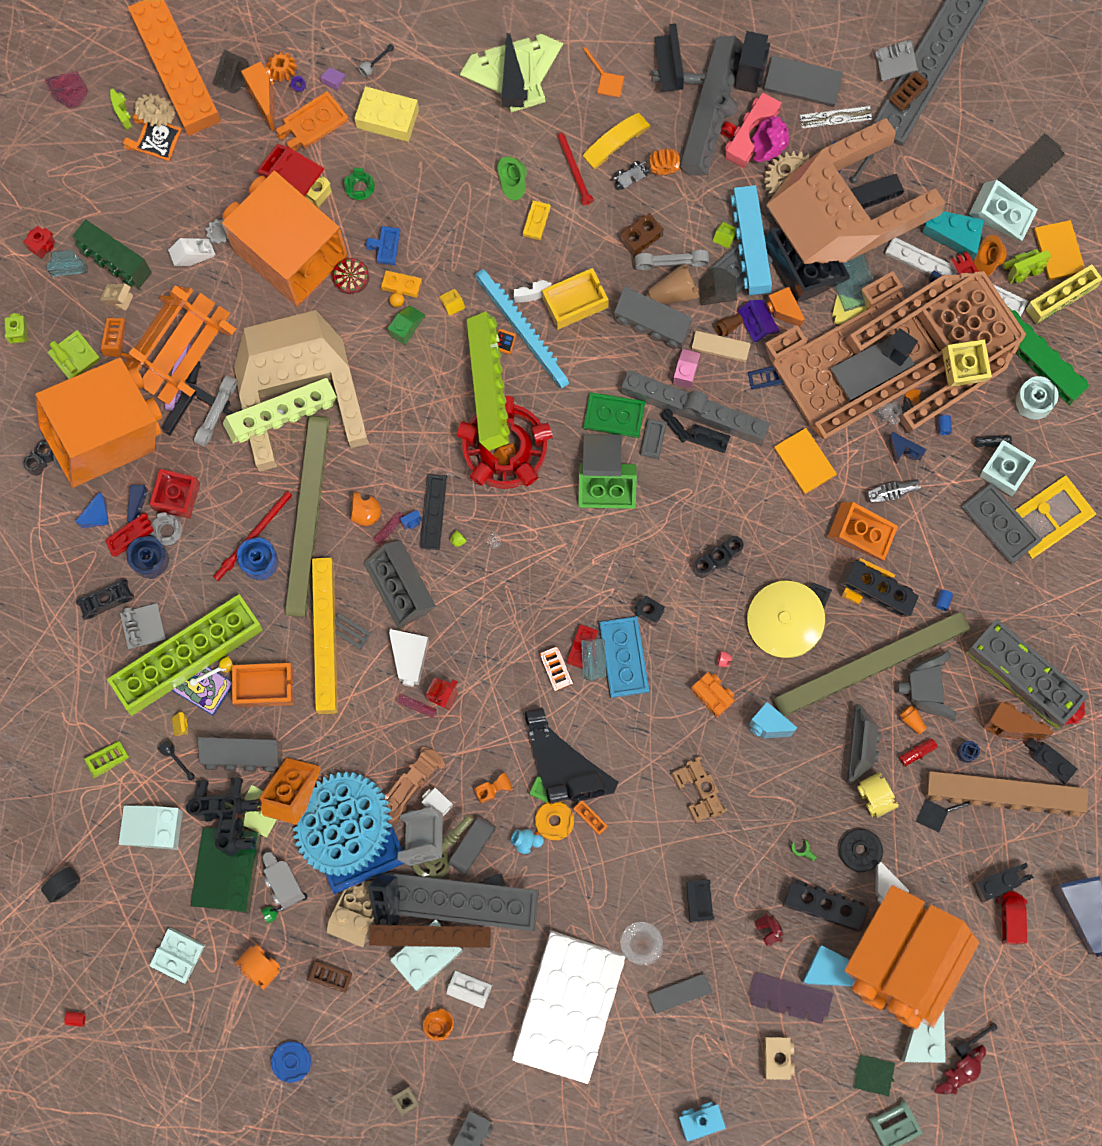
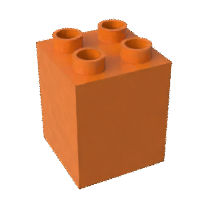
[222,170,348,307]
[35,357,162,488]

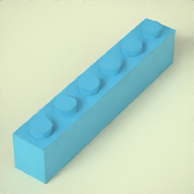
[731,185,772,295]

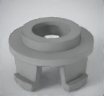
[150,512,182,545]

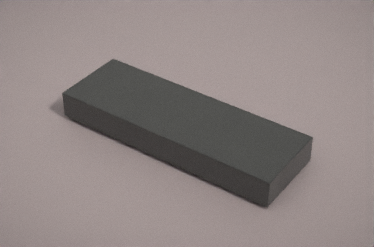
[649,974,712,1014]

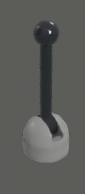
[357,44,394,78]

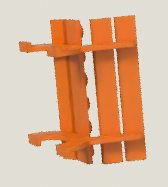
[120,285,236,405]

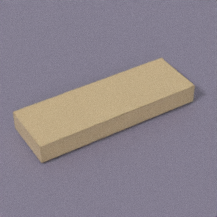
[692,331,751,362]

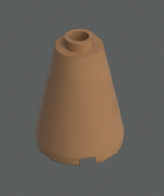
[646,263,700,305]

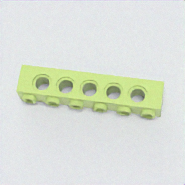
[223,378,337,443]

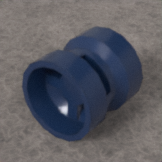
[957,741,980,763]

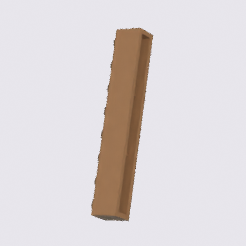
[925,771,1088,817]

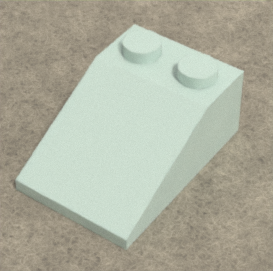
[969,180,1038,241]
[119,806,183,850]

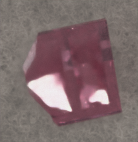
[44,71,89,108]

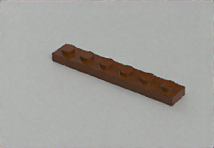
[369,925,491,948]

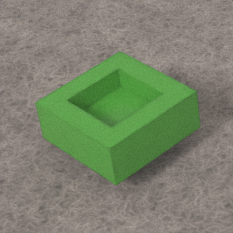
[529,776,548,803]

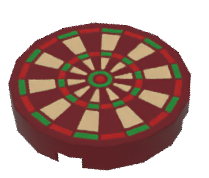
[332,258,369,295]

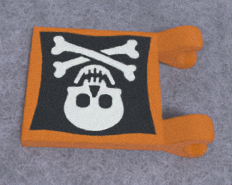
[123,113,182,162]

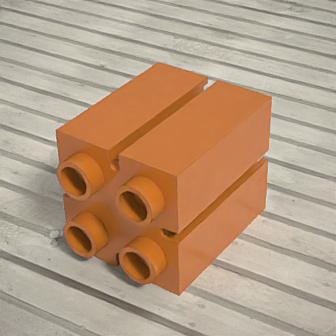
[844,885,980,1030]

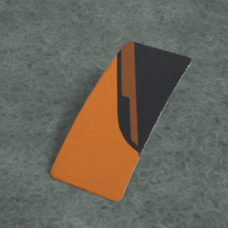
[902,389,921,414]

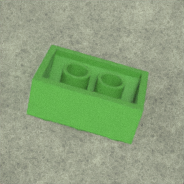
[579,463,637,509]

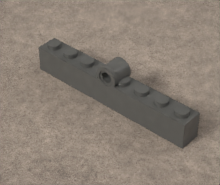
[680,35,744,175]
[621,370,770,446]

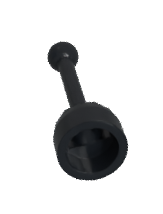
[158,739,195,781]
[953,1023,997,1058]

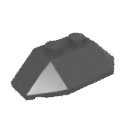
[846,704,881,784]

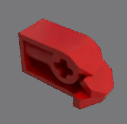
[425,677,458,711]
[996,891,1028,945]

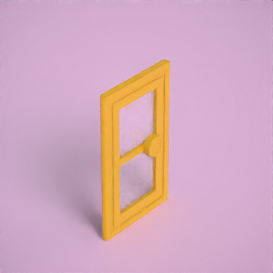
[1016,475,1096,559]

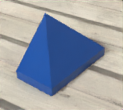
[75,492,109,529]

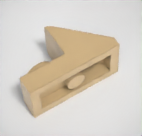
[100,283,133,310]

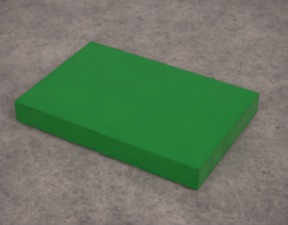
[584,392,646,438]

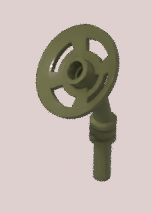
[412,814,474,879]

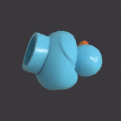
[511,829,544,854]

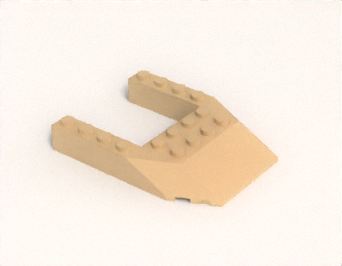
[234,310,369,472]

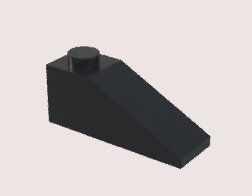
[368,875,400,926]

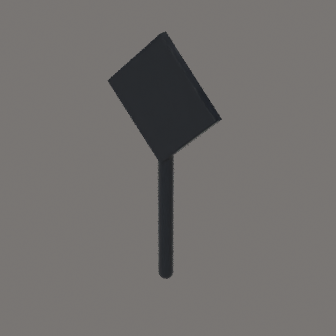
[916,799,970,833]

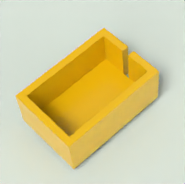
[542,268,609,330]

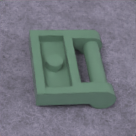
[869,1100,923,1146]

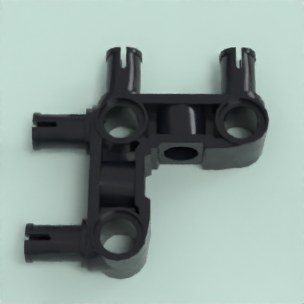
[186,777,262,857]

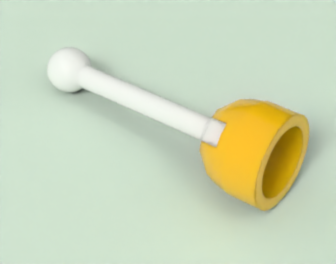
[189,656,233,686]

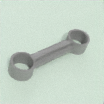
[635,250,709,271]
[194,375,238,447]

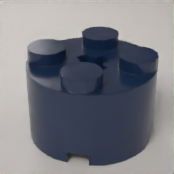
[127,536,170,579]

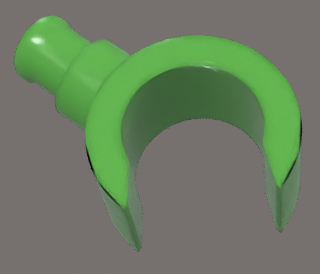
[791,840,817,862]

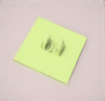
[244,785,277,838]

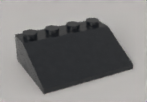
[765,227,850,303]

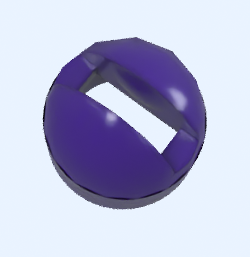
[291,76,306,92]

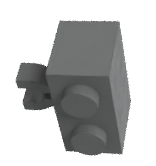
[453,1110,494,1146]

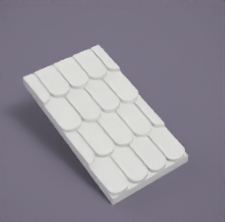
[512,930,625,1084]

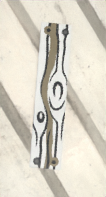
[800,106,872,128]

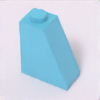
[802,945,854,987]

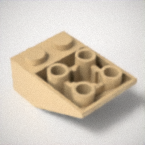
[327,880,375,947]

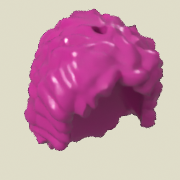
[752,115,790,163]

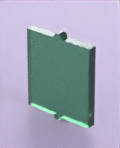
[854,1055,895,1097]

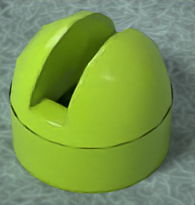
[450,530,467,547]

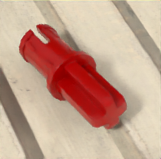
[899,739,938,767]

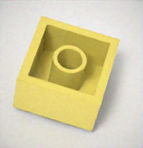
[942,340,992,387]

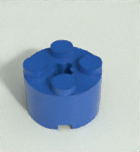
[237,537,278,580]

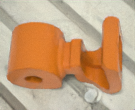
[474,773,514,804]

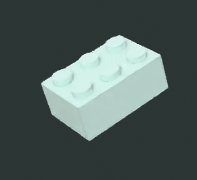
[390,920,463,991]

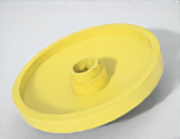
[747,581,825,658]

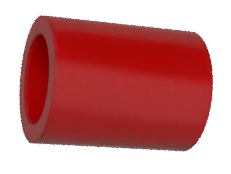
[64,1011,86,1027]

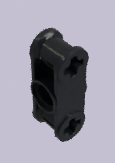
[76,579,135,620]

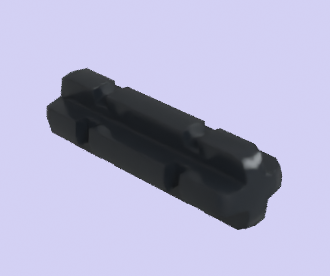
[661,409,690,443]
[974,435,1012,448]

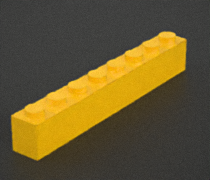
[312,558,338,714]

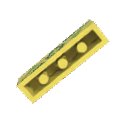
[1026,265,1102,325]

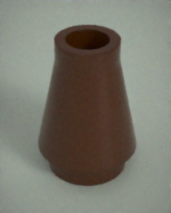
[715,314,743,337]

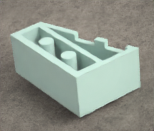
[901,1010,945,1062]

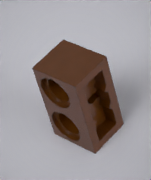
[620,213,664,257]

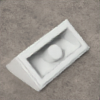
[447,971,492,1008]

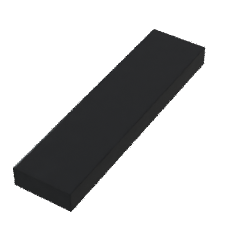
[421,474,447,550]

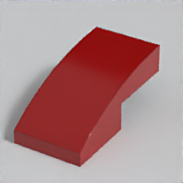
[567,624,598,670]

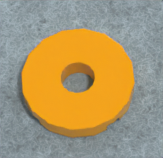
[535,802,574,841]

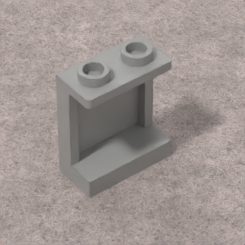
[398,806,443,866]

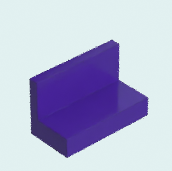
[738,300,780,342]

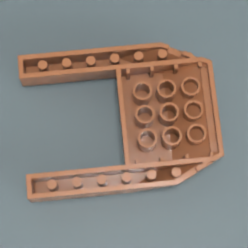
[766,118,946,264]
[845,271,1026,433]

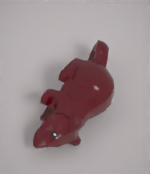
[934,1044,986,1095]

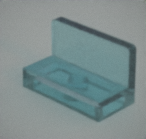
[582,639,606,681]

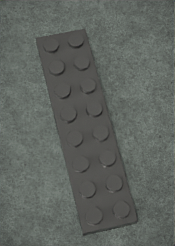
[385,872,539,931]

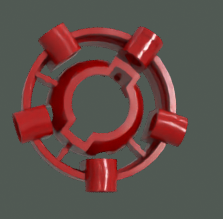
[457,396,553,489]

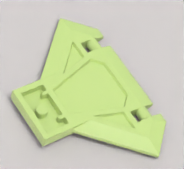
[460,34,563,112]

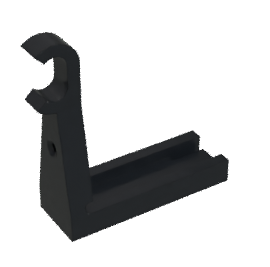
[162,383,243,436]

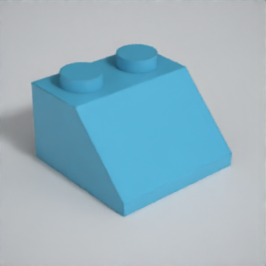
[749,702,797,738]

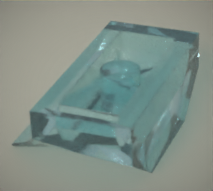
[47,250,88,277]

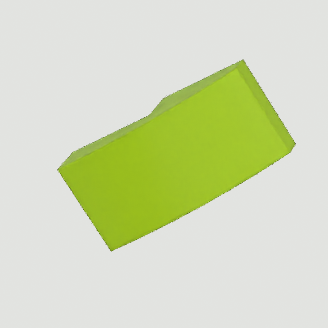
[110,88,132,130]

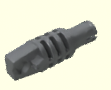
[867,479,921,503]

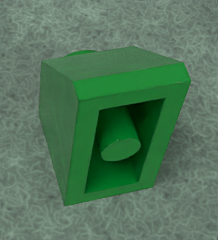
[388,305,426,345]

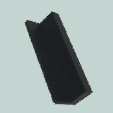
[655,23,684,91]

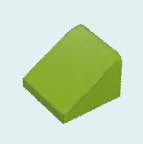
[713,222,736,248]

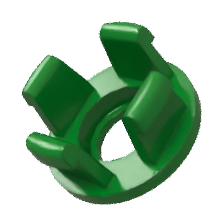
[344,168,375,200]

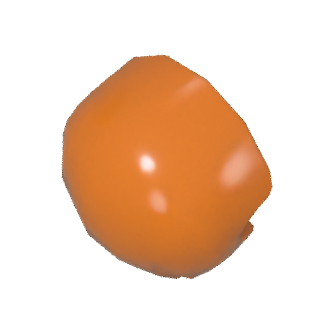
[423,1008,454,1041]

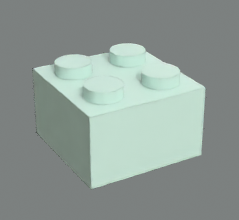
[980,440,1036,497]

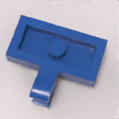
[366,226,401,265]

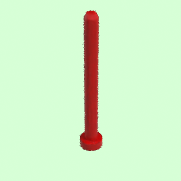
[558,132,594,206]

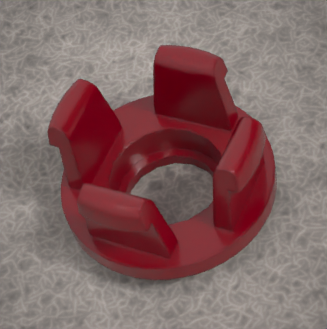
[754,912,784,946]

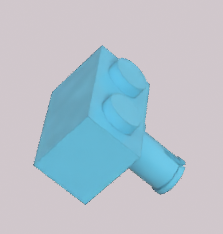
[679,1102,726,1142]

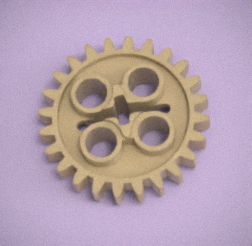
[764,151,809,197]

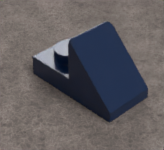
[888,432,926,464]

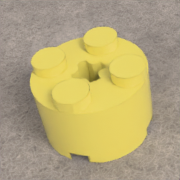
[857,772,899,818]

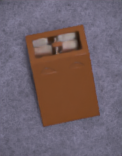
[983,701,1054,740]

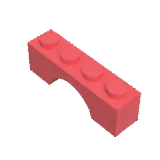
[725,93,782,169]

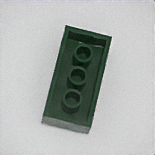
[72,219,152,290]

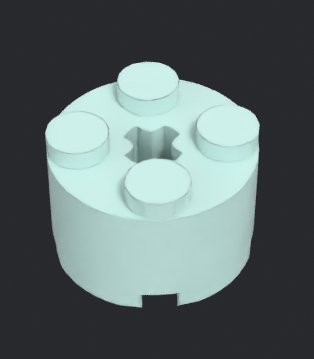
[1016,376,1058,420]

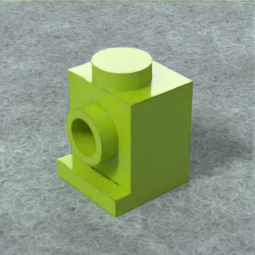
[5,313,28,344]

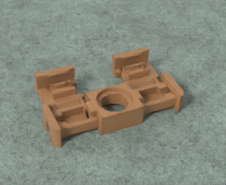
[671,757,727,824]

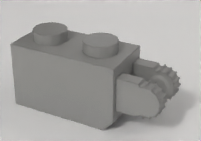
[263,852,305,909]

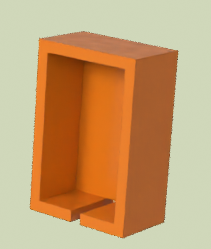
[232,663,294,708]

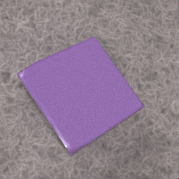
[320,67,346,91]

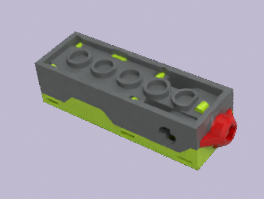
[966,618,1089,729]

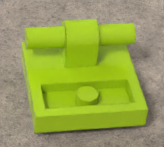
[1003,249,1051,284]
[47,330,101,379]

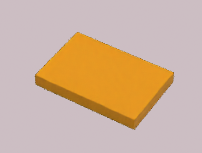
[1034,220,1085,281]
[774,428,837,495]

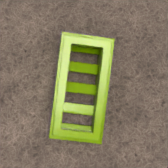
[84,741,129,779]

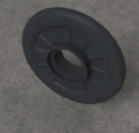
[840,829,883,872]

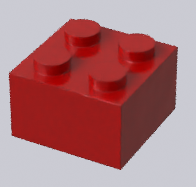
[149,469,200,519]

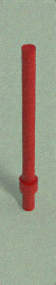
[213,491,293,582]

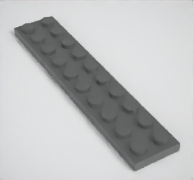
[872,0,988,146]

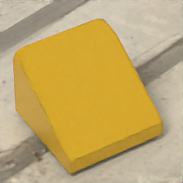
[439,289,465,316]
[172,712,189,736]

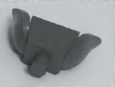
[898,650,957,721]

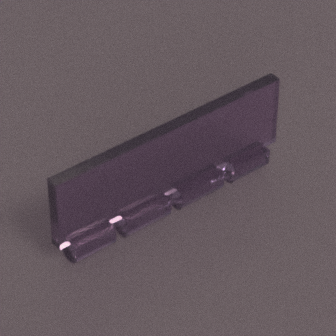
[749,973,833,1024]

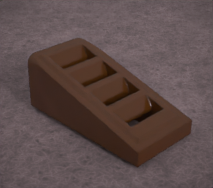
[889,71,929,112]
[307,961,352,993]

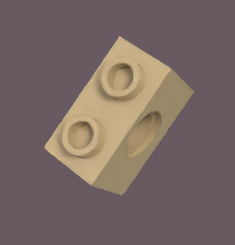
[764,1038,795,1080]

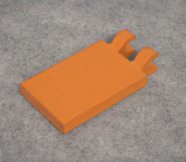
[276,91,349,151]

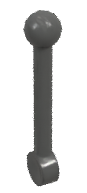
[851,154,874,183]

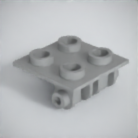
[875,40,918,81]
[120,603,166,650]

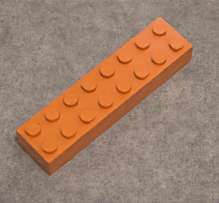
[128,0,221,136]

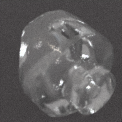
[875,400,903,427]

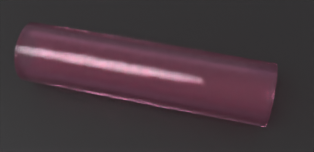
[373,511,404,545]
[398,694,437,718]

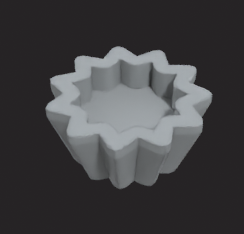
[206,219,229,245]

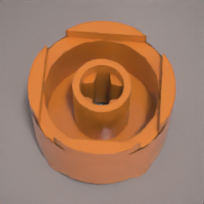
[234,944,280,991]

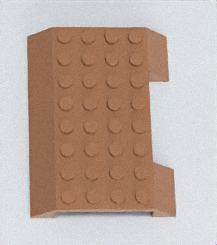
[765,271,945,440]

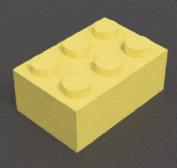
[355,86,419,142]

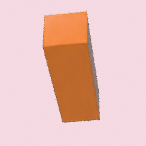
[573,801,608,836]

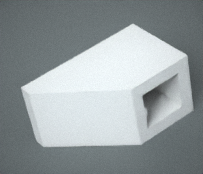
[168,238,215,266]

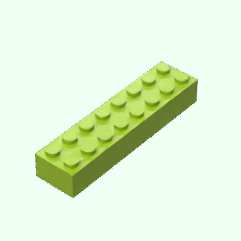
[107,594,263,716]

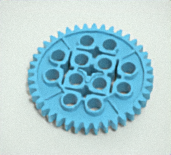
[293,772,392,876]

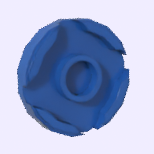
[271,1042,312,1083]

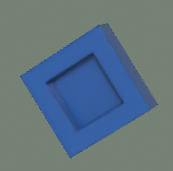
[400,510,422,530]

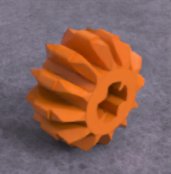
[266,51,297,83]
[649,148,680,176]

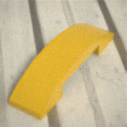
[583,113,650,170]

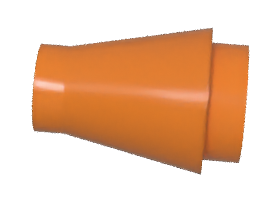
[899,705,927,735]

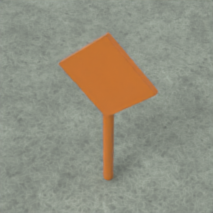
[583,47,624,98]

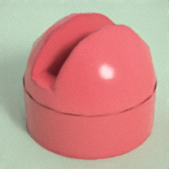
[717,651,732,667]

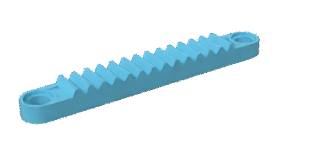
[475,269,569,389]

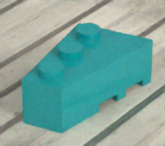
[922,211,984,262]

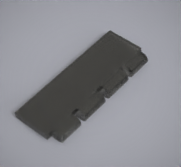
[997,134,1065,197]

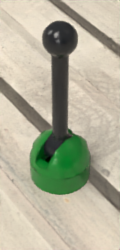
[261,893,308,924]

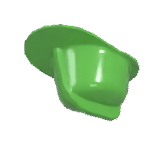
[497,156,527,200]

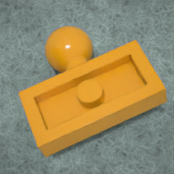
[381,271,422,308]

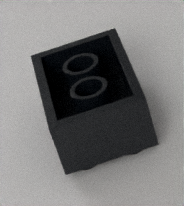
[735,31,771,93]

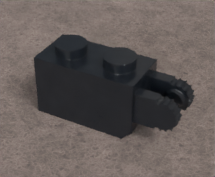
[973,863,1034,903]

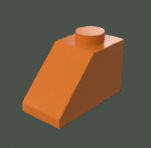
[766,287,805,327]

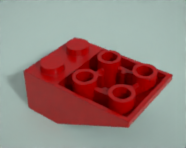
[256,144,325,197]

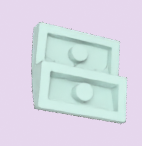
[150,927,205,984]

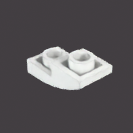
[514,280,552,303]

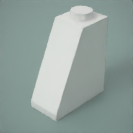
[389,629,429,687]

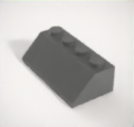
[614,287,693,349]
[364,541,436,629]
[198,737,282,772]

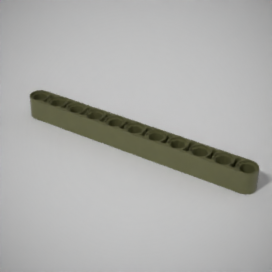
[286,416,330,617]
[773,612,971,717]

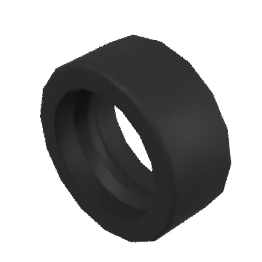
[41,867,81,903]

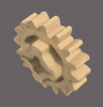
[134,94,175,127]

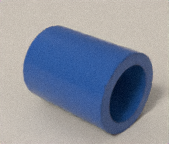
[937,415,952,435]
[935,590,953,611]

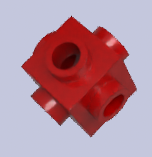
[23,225,56,259]

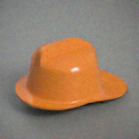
[974,235,1007,277]

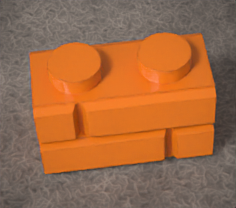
[691,672,735,718]

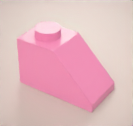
[673,349,701,389]

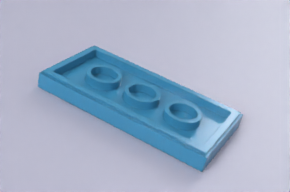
[599,616,649,698]

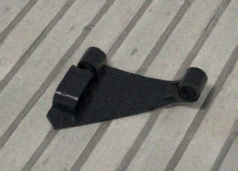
[525,707,619,804]

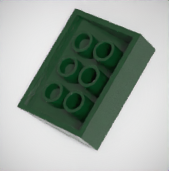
[190,828,262,914]

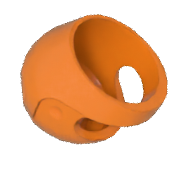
[351,492,381,526]

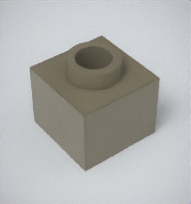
[392,1087,420,1116]

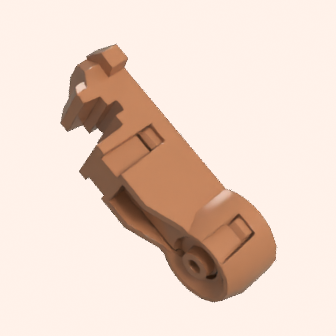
[384,747,446,825]

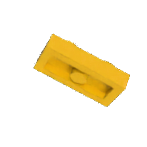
[523,200,551,241]

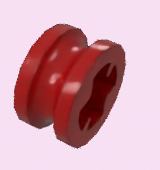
[720,121,737,139]

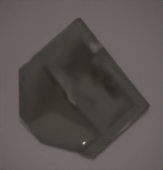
[212,50,249,94]
[699,267,737,306]

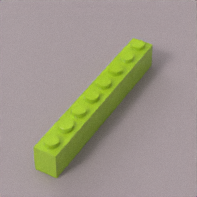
[467,311,510,451]

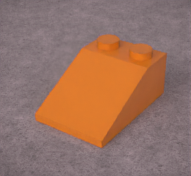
[241,61,275,131]
[828,502,898,561]
[259,758,321,825]

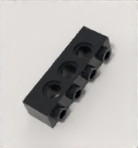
[838,560,919,617]
[783,880,868,932]

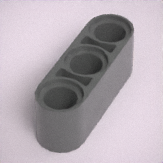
[448,816,496,875]

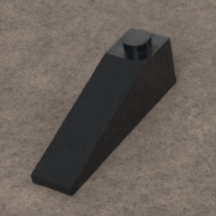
[501,33,528,108]

